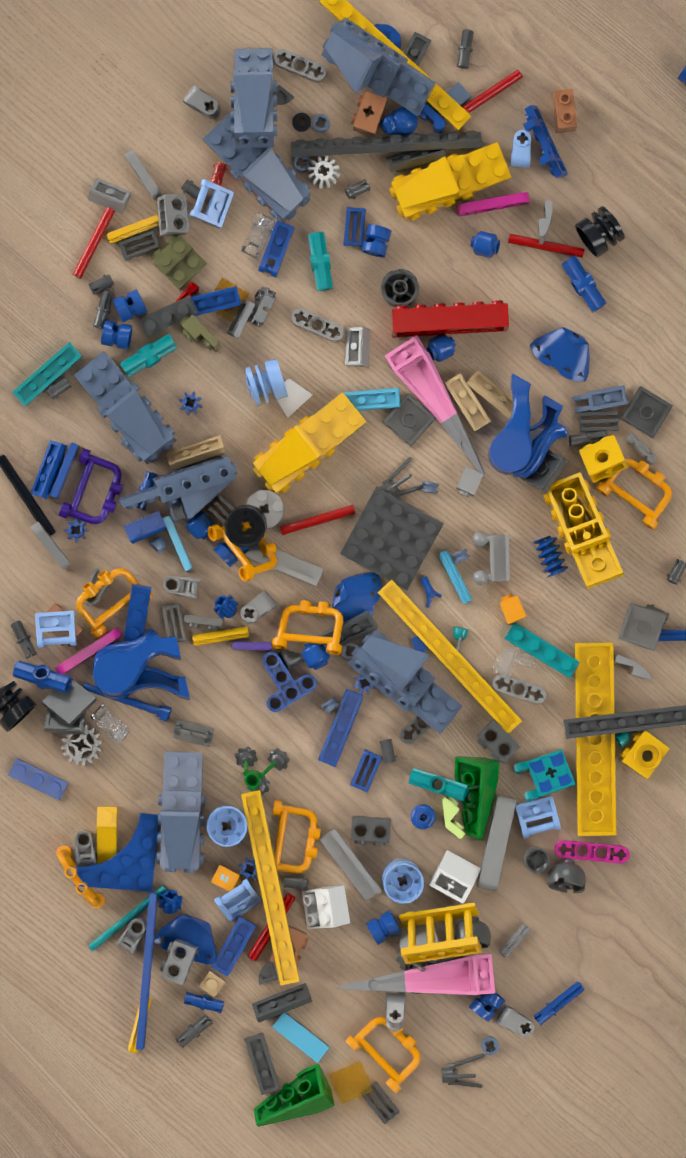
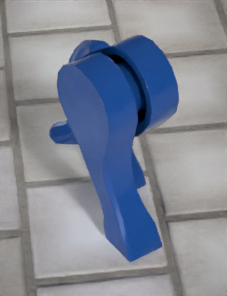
[488,374,568,478]
[93,629,190,700]

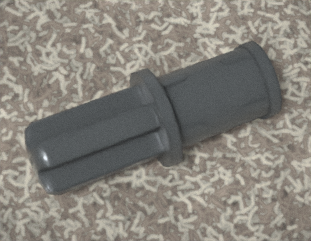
[457,29,474,69]
[92,290,113,329]
[569,431,608,447]
[11,620,37,659]

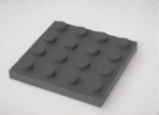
[340,487,444,590]

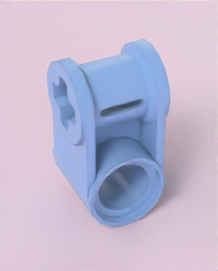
[510,130,531,168]

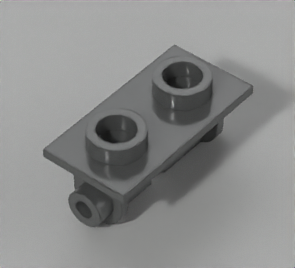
[247,287,276,327]
[173,719,215,747]

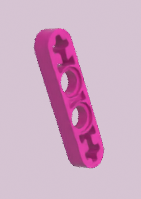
[456,192,530,216]
[55,628,123,674]
[554,840,630,863]

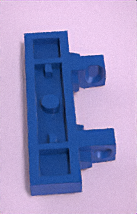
[523,105,568,178]

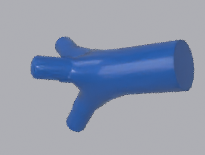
[420,576,442,608]

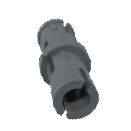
[175,1014,213,1048]

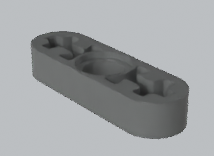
[400,716,431,744]

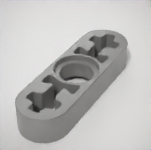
[274,49,326,83]
[124,150,162,200]
[291,308,343,342]
[31,521,72,570]
[492,675,546,704]

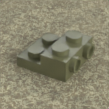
[152,234,207,290]
[180,315,221,352]

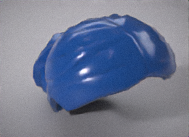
[380,107,418,135]

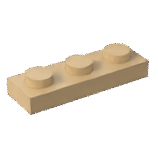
[466,370,513,419]
[444,373,491,432]
[166,435,226,470]

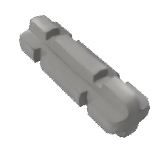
[626,433,658,465]
[499,924,530,958]

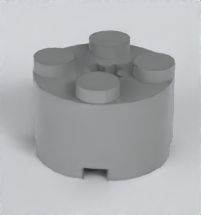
[246,490,284,530]

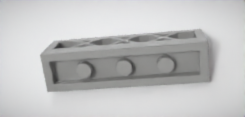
[245,544,324,587]
[319,827,382,901]

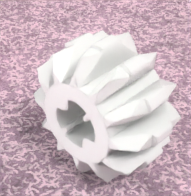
[308,156,340,189]

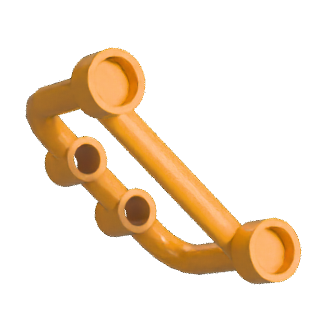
[595,458,672,530]
[208,522,277,582]
[76,568,153,639]
[271,600,343,655]
[272,800,321,873]
[56,845,106,909]
[345,1017,421,1094]

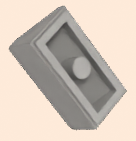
[88,178,132,214]
[345,327,370,367]
[398,923,438,950]

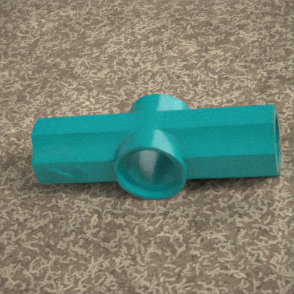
[308,232,333,291]
[120,334,177,378]
[409,768,469,801]

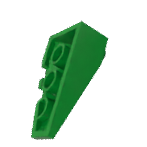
[454,756,499,840]
[254,1063,335,1127]

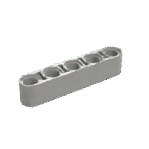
[477,795,516,891]

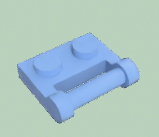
[189,179,234,228]
[35,611,77,648]
[515,796,561,839]
[214,879,263,922]

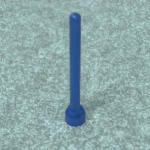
[82,683,172,722]

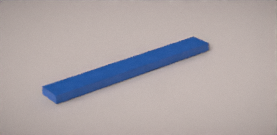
[136,892,158,1050]

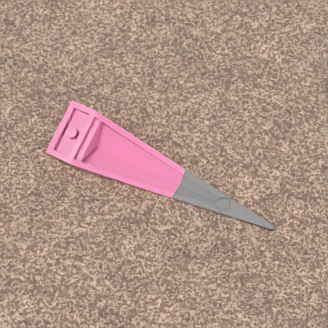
[385,336,485,475]
[338,954,495,995]

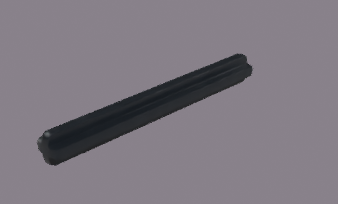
[0,454,56,536]

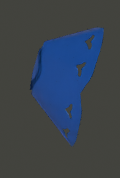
[530,327,590,382]
[333,572,382,622]
[154,914,216,964]

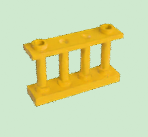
[399,903,482,964]

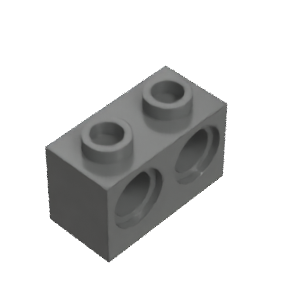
[477,719,521,763]
[351,816,391,846]

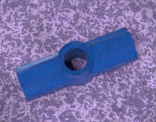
[561,255,606,313]
[13,661,72,693]

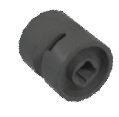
[523,846,550,873]

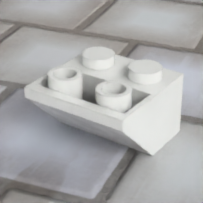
[429,850,481,904]
[301,885,350,929]

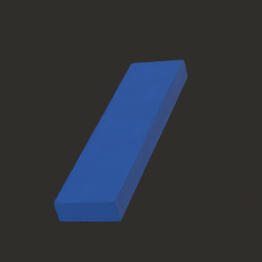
[318,689,364,767]

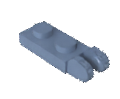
[572,385,628,413]

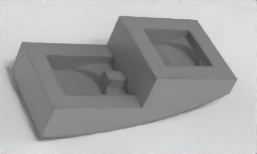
[538,200,553,244]
[614,654,651,680]

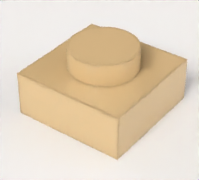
[199,970,226,997]

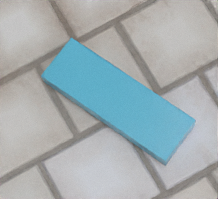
[343,388,401,411]
[162,516,193,572]
[272,1012,330,1063]

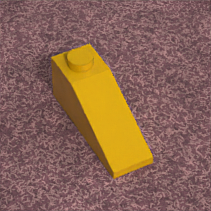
[97,806,119,864]

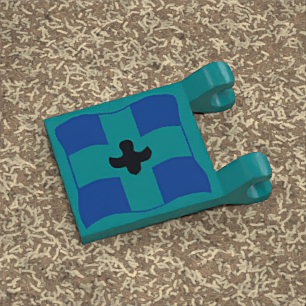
[514,749,576,802]

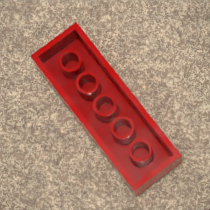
[391,300,509,338]

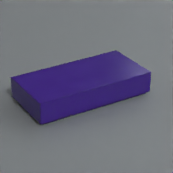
[233,642,272,650]

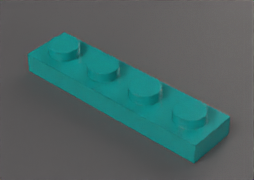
[12,342,83,407]
[504,622,580,679]

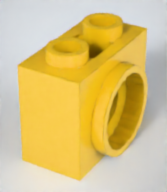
[579,435,629,483]
[620,730,670,780]

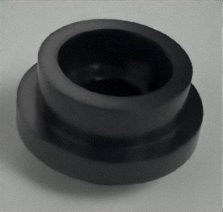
[292,113,311,132]

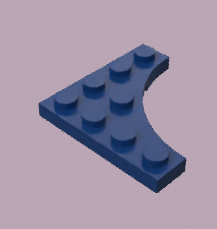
[75,813,159,892]

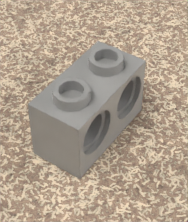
[157,194,190,236]
[160,938,199,985]

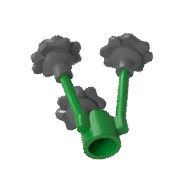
[235,747,290,796]

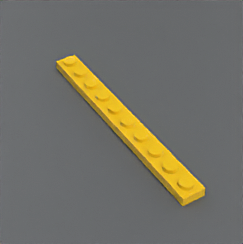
[319,0,471,131]
[378,580,522,734]
[241,790,300,985]

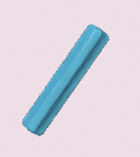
[439,550,472,604]

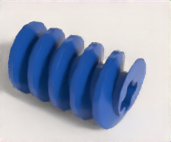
[533,535,568,578]

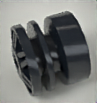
[575,206,625,258]
[225,504,267,548]
[0,681,37,732]

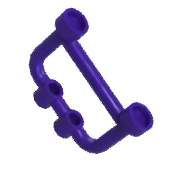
[59,448,123,524]

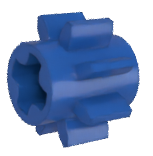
[179,391,203,415]
[64,518,89,543]
[213,595,238,619]
[353,674,376,694]
[239,857,257,880]
[159,890,182,914]

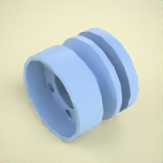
[245,358,288,406]
[206,806,247,847]
[382,858,424,904]

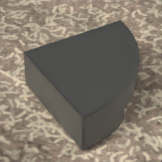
[274,85,294,105]
[278,650,304,669]
[259,961,278,985]

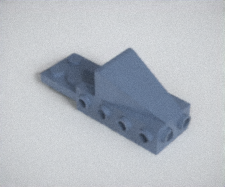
[321,18,436,116]
[231,48,278,148]
[203,113,310,223]
[74,351,177,464]
[118,455,238,519]
[348,629,462,734]
[157,752,205,873]

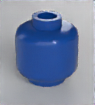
[471,231,500,258]
[426,334,456,362]
[186,511,214,540]
[301,643,330,670]
[411,804,436,830]

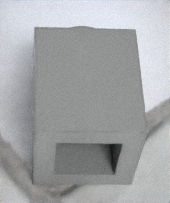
[456,466,484,498]

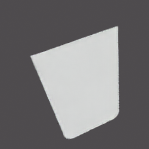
[277,379,313,418]

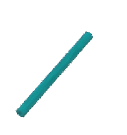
[88,885,168,951]

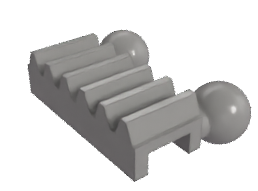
[472,532,510,585]

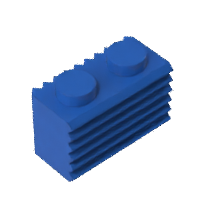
[124,511,167,544]

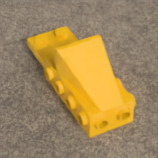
[389,142,511,222]
[252,392,367,494]
[543,472,624,589]

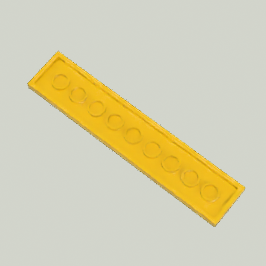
[574,643,616,836]

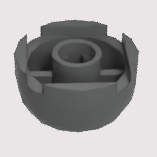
[381,269,419,308]
[547,860,586,893]
[454,916,491,949]

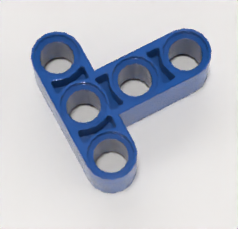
[263,652,317,712]

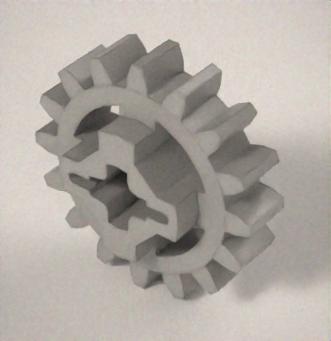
[61,725,103,766]

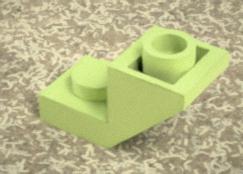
[442,796,465,839]

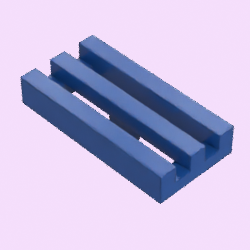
[344,207,366,247]
[350,749,382,792]

